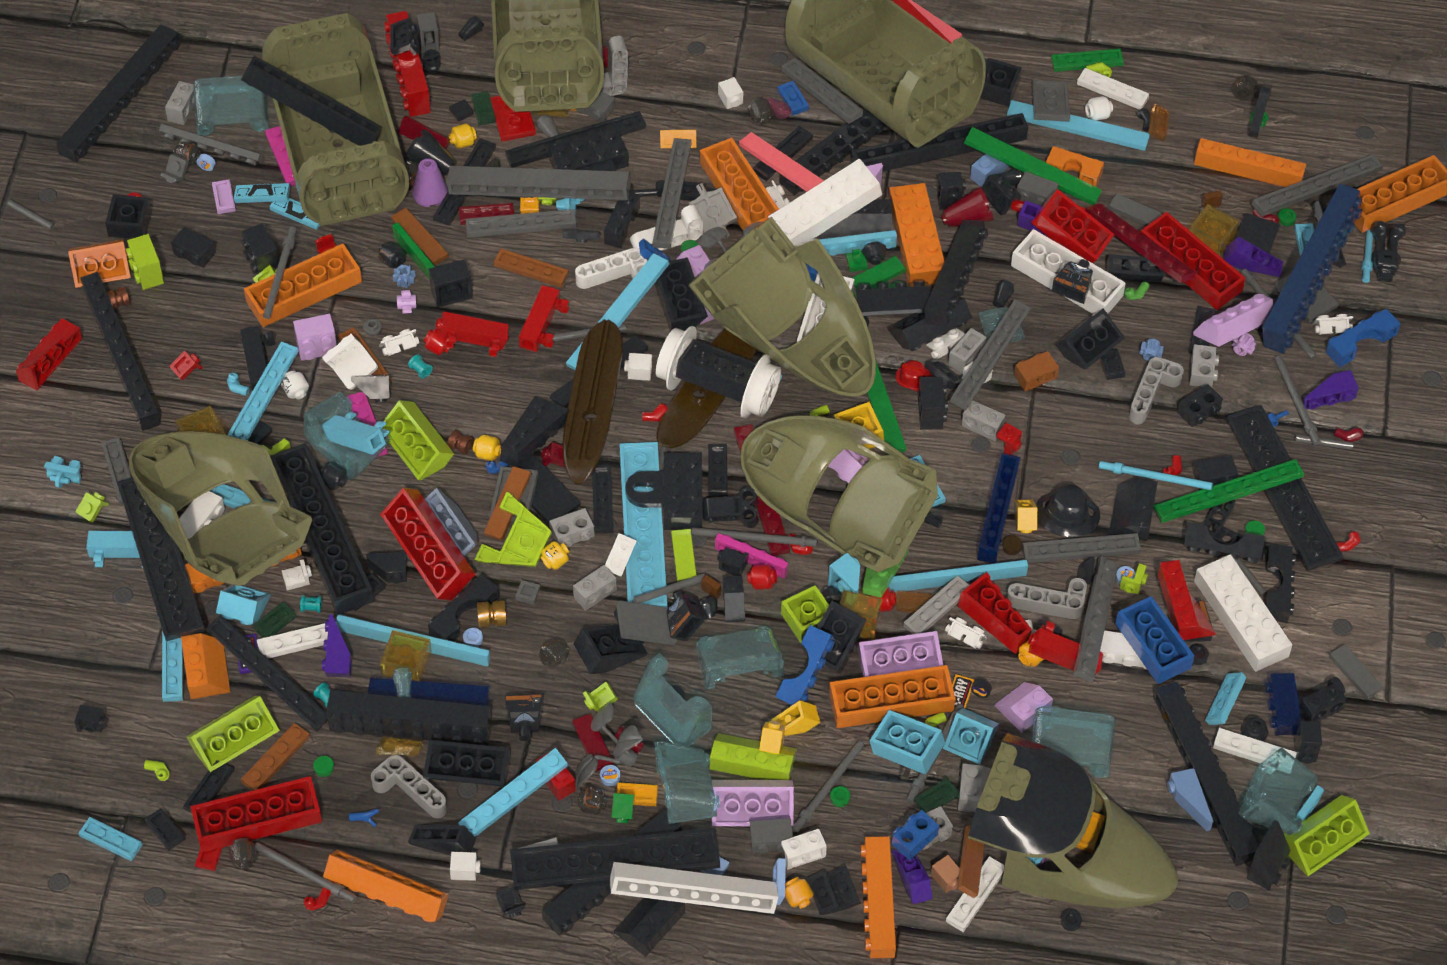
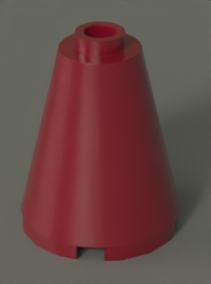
[941,186,994,228]

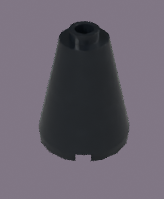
[405,129,457,176]

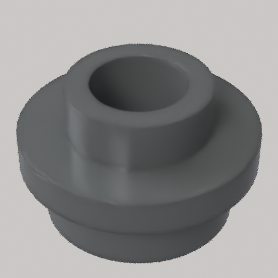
[363,319,382,337]

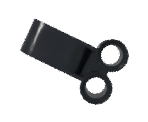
[702,487,759,528]

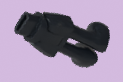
[1371,221,1406,282]

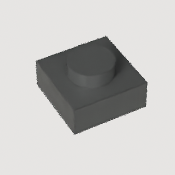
[515,580,540,605]

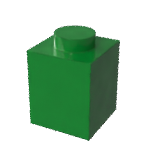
[611,793,635,824]

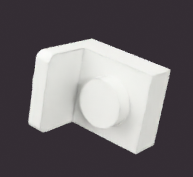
[282,559,312,590]

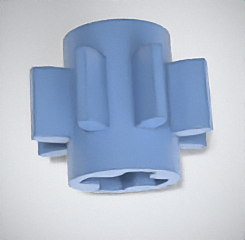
[392,265,416,288]
[1140,339,1164,361]

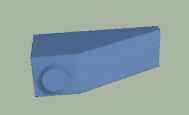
[970,154,1010,187]
[1167,768,1213,831]

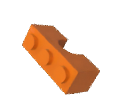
[1046,146,1104,187]

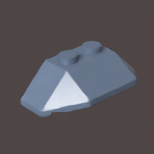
[425,488,477,556]

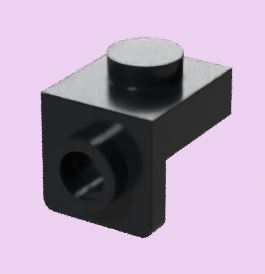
[495,886,525,919]

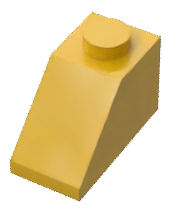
[1014,499,1037,533]
[771,700,820,736]
[759,721,785,754]

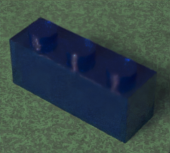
[1265,673,1301,736]

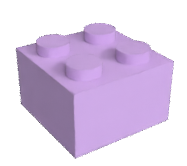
[293,314,337,361]

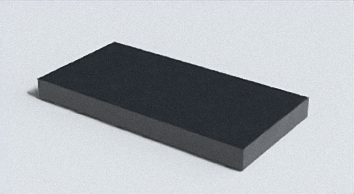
[518,455,581,526]

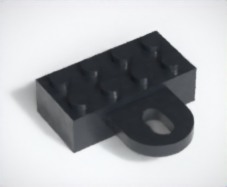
[548,127,629,171]
[625,453,703,530]

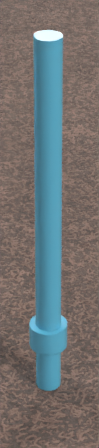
[1361,229,1373,283]
[1099,461,1213,490]

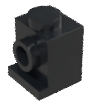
[717,547,749,576]
[74,705,108,732]

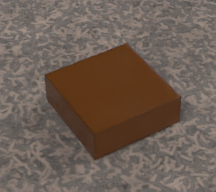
[1201,190,1223,209]
[701,575,721,599]

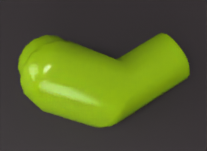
[925,712,947,728]

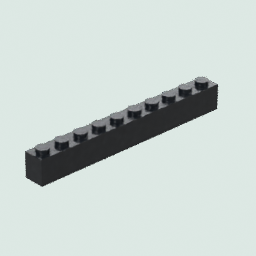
[56,24,180,163]
[851,113,1028,172]
[80,272,160,431]
[1153,681,1260,867]

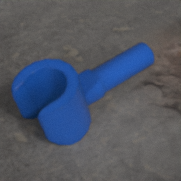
[1268,410,1289,427]

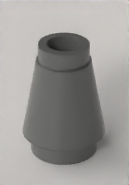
[536,114,559,138]

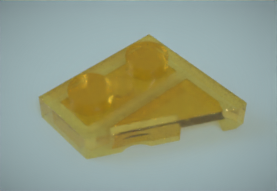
[376,737,423,756]

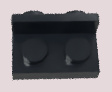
[390,18,419,55]
[982,173,1022,215]

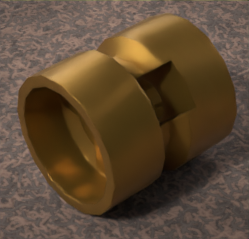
[477,600,506,628]

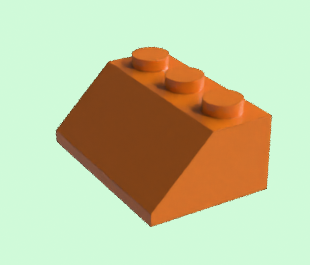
[68,239,131,288]
[181,633,231,699]

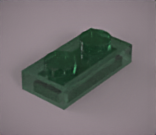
[471,91,496,126]
[253,602,296,638]
[914,778,959,813]

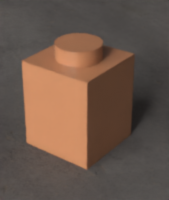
[931,855,960,893]

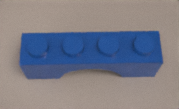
[1326,309,1401,367]
[776,625,835,705]

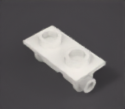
[766,180,790,209]
[1312,314,1353,335]
[926,328,965,359]
[379,329,419,356]
[605,533,636,576]
[945,617,987,649]

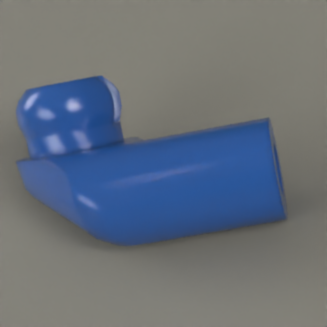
[485,461,509,474]

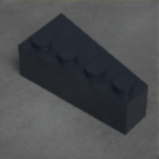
[500,396,569,468]

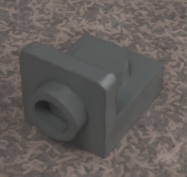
[160,153,189,183]

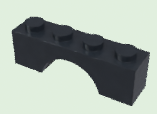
[1184,522,1267,563]
[1265,544,1296,623]
[428,574,500,642]

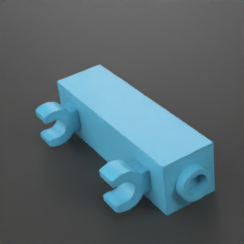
[322,412,389,455]
[87,531,143,568]

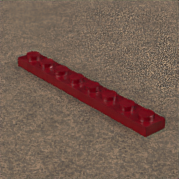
[1086,203,1196,283]
[734,424,790,556]

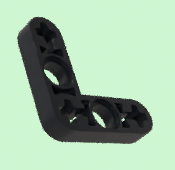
[1249,83,1273,138]
[1203,500,1243,545]

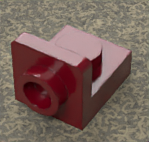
[541,442,565,467]

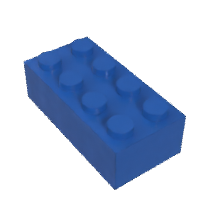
[1115,596,1194,684]

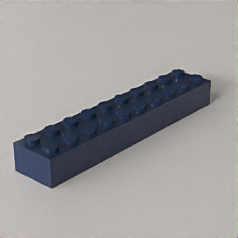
[1262,184,1362,354]

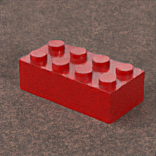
[1031,189,1115,263]

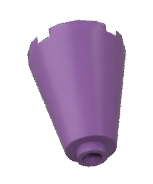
[412,159,448,207]

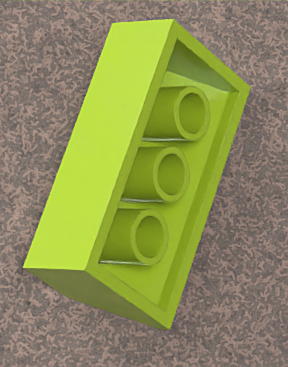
[382,400,454,480]
[186,696,280,772]
[710,733,797,780]
[1284,795,1370,876]

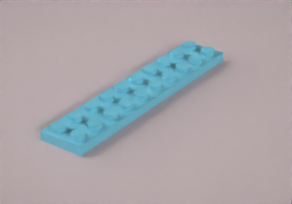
[620,442,667,607]

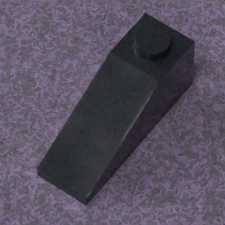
[408,825,476,856]

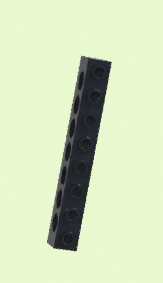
[779,109,887,196]

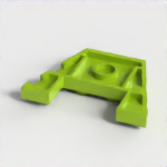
[475,492,552,567]

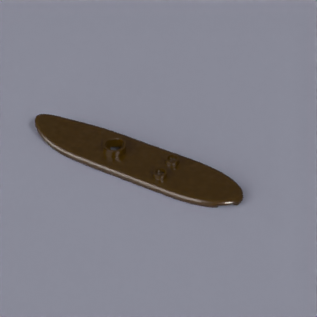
[563,319,623,485]
[656,328,757,448]

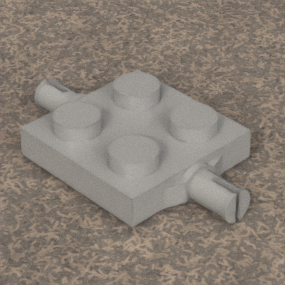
[689,183,737,239]

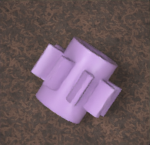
[397,290,416,314]
[1232,333,1256,356]

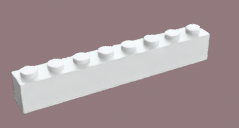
[610,862,778,914]

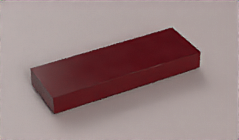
[398,116,450,150]
[459,203,514,225]
[572,714,613,772]

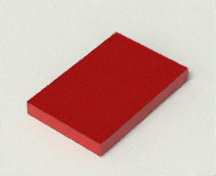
[489,96,536,142]

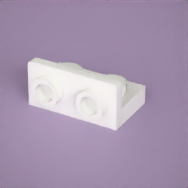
[781,829,827,870]

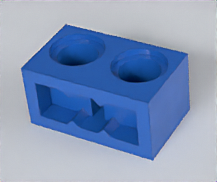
[892,810,939,861]

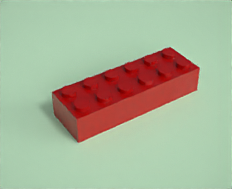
[384,11,431,117]
[1141,211,1246,310]
[380,487,475,601]
[190,776,322,852]

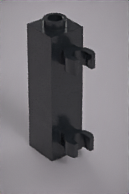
[240,326,275,391]

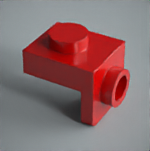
[996,423,1022,457]

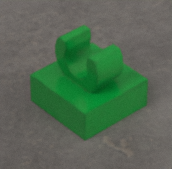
[846,249,868,272]

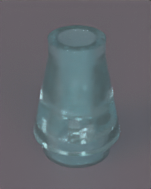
[392,668,412,698]

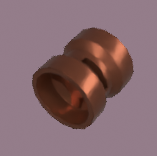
[107,287,130,309]
[447,430,473,455]

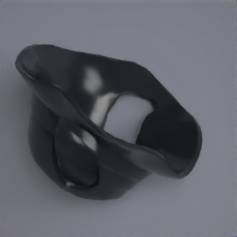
[1036,484,1100,537]

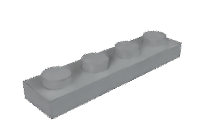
[903,575,969,634]

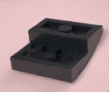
[1235,213,1280,254]
[806,865,861,915]

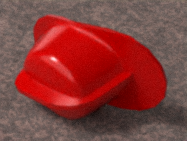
[895,360,934,392]

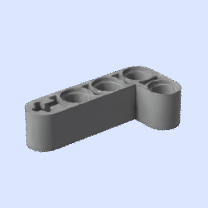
[601,36,628,96]
[1129,357,1184,425]
[1007,578,1087,619]
[371,755,447,818]

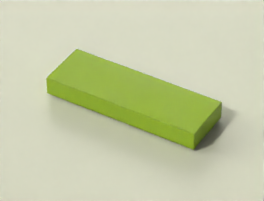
[671,529,696,582]

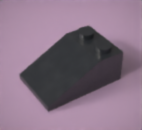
[803,601,867,674]
[573,625,648,674]
[1247,820,1291,890]

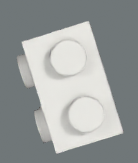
[322,334,378,390]

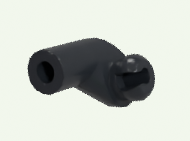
[1136,108,1154,133]

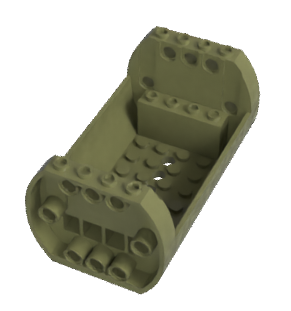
[491,0,604,112]
[785,0,986,148]
[262,13,409,226]

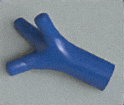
[349,809,379,827]

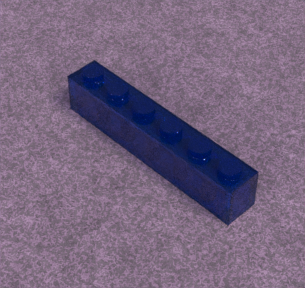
[977,453,1021,564]
[368,678,490,706]

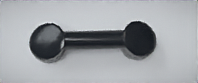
[630,180,665,197]

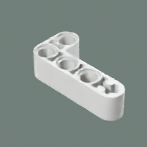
[630,205,703,251]
[575,248,647,289]

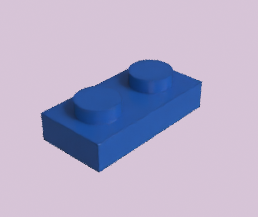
[777,81,809,116]
[639,238,671,261]

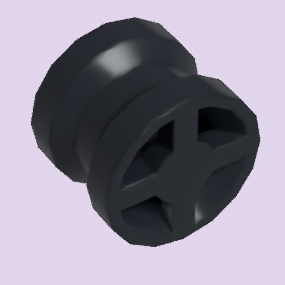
[423,49,441,72]

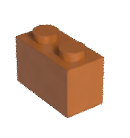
[1014,351,1059,392]

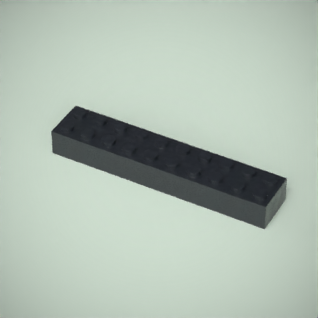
[270,443,374,615]

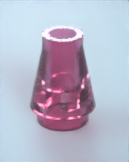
[765,97,791,119]

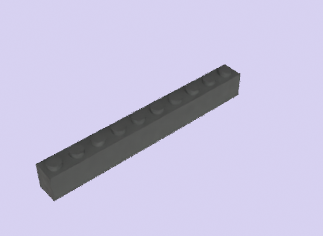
[447,166,631,200]

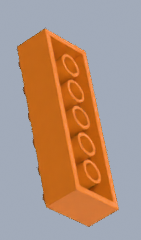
[700,138,779,230]
[1355,155,1447,233]
[889,183,945,285]
[244,244,362,327]
[829,665,956,728]

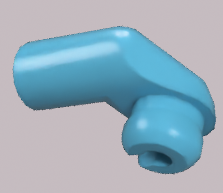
[227,373,250,396]

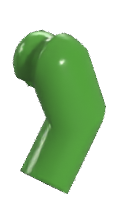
[1124,282,1149,300]

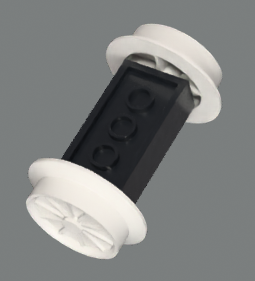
[656,326,781,419]

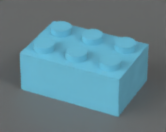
[870,710,945,775]

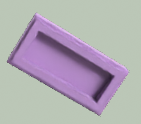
[212,179,236,214]

